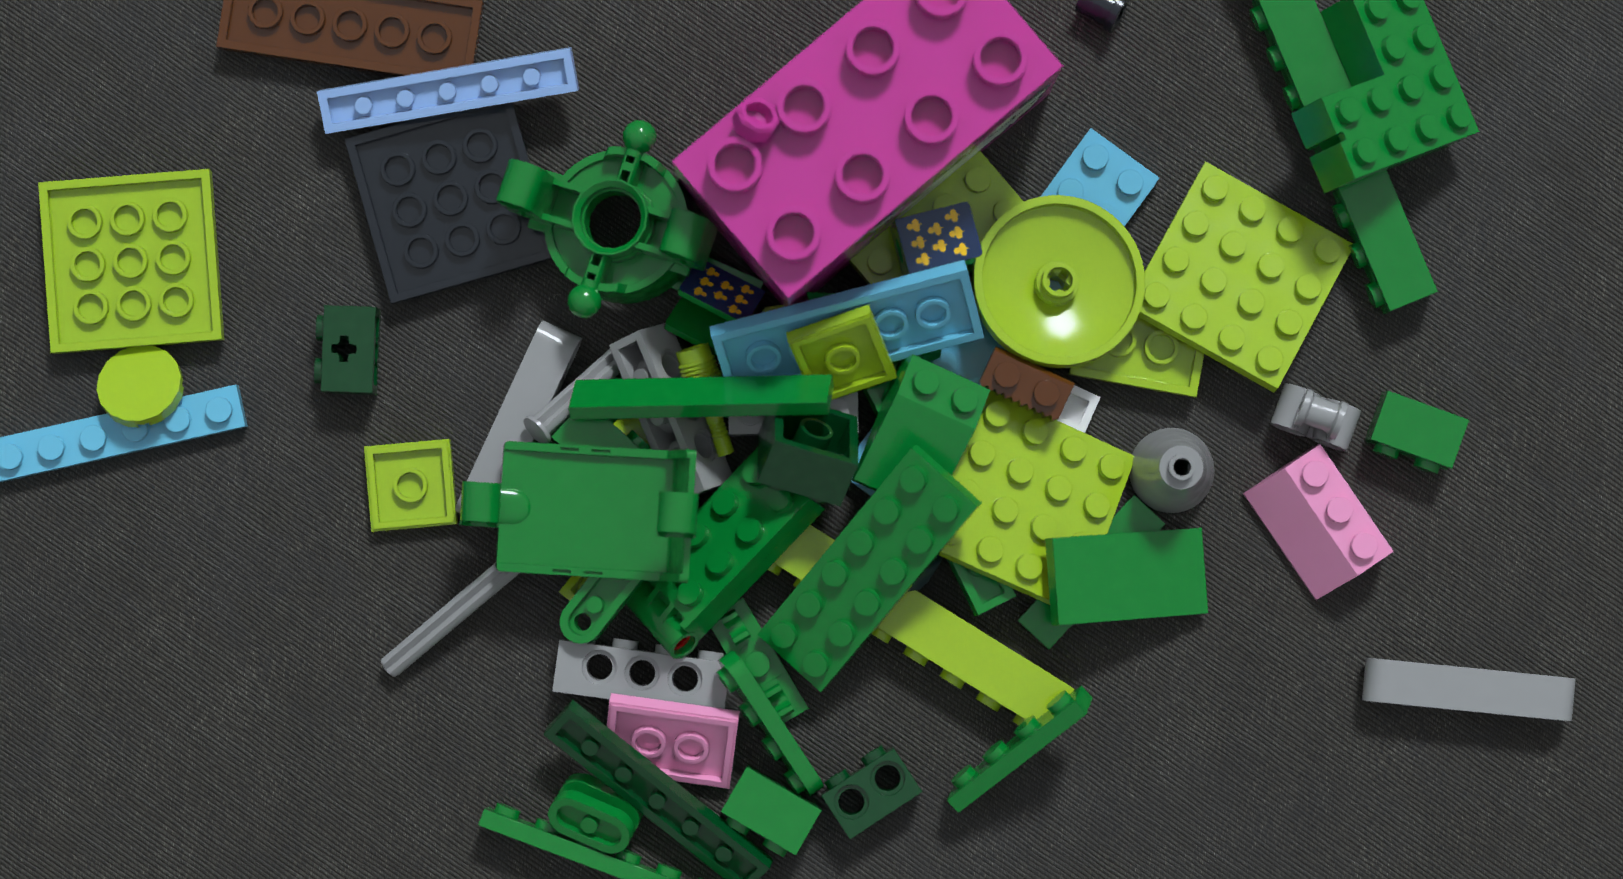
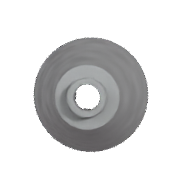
[1129,428,1214,513]

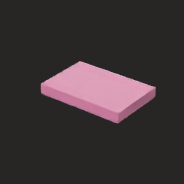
[607,693,740,789]

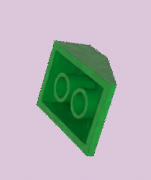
[852,354,990,491]

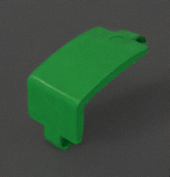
[460,441,699,583]

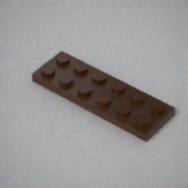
[216,0,484,76]

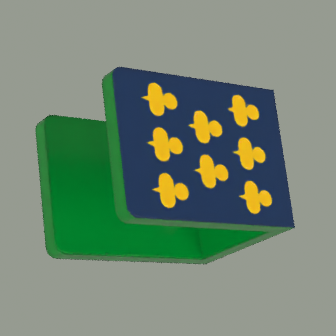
[890,202,982,276]
[664,262,766,356]

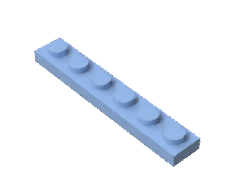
[317,47,579,134]

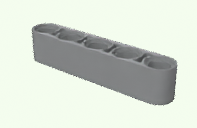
[455,320,582,529]
[1362,657,1576,721]

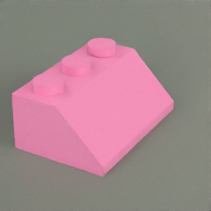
[1243,444,1394,600]

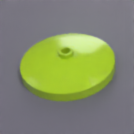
[971,195,1145,368]

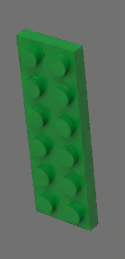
[757,445,982,692]

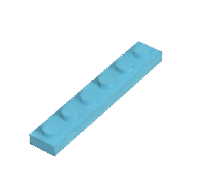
[0,385,248,482]

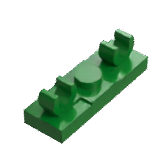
[711,598,809,723]

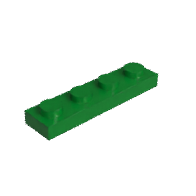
[947,685,1093,813]

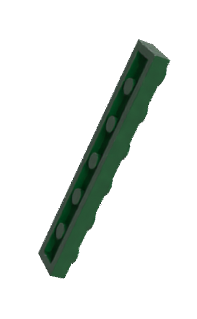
[543,700,773,879]

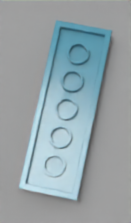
[709,260,984,377]

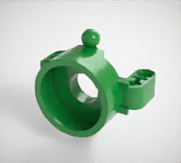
[496,120,718,318]

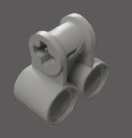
[1270,383,1361,452]

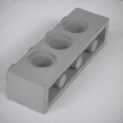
[609,323,732,496]
[552,638,728,709]

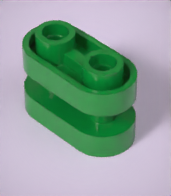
[548,773,643,854]

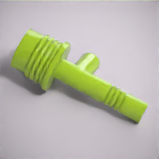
[676,342,734,457]

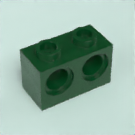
[821,745,922,839]

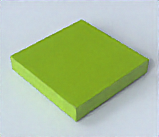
[786,304,897,400]
[364,439,458,532]

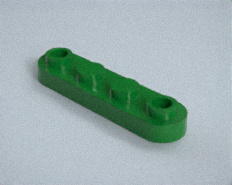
[560,577,644,644]
[716,650,824,797]

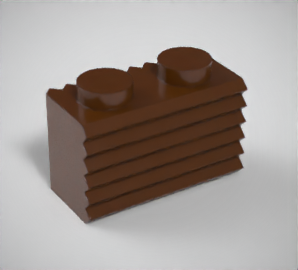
[977,346,1075,422]

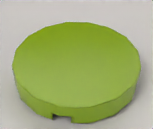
[96,345,184,427]

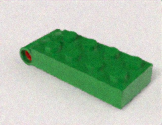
[626,447,825,659]

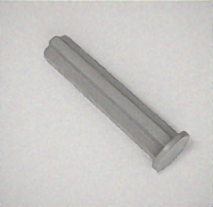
[523,349,620,443]

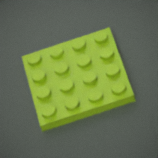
[1138,161,1353,393]
[38,169,224,354]
[939,391,1134,605]

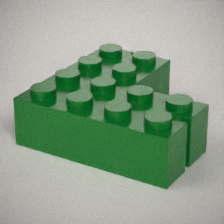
[1291,0,1480,194]

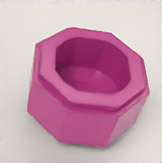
[732,97,780,143]

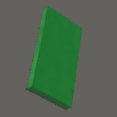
[1045,528,1208,626]

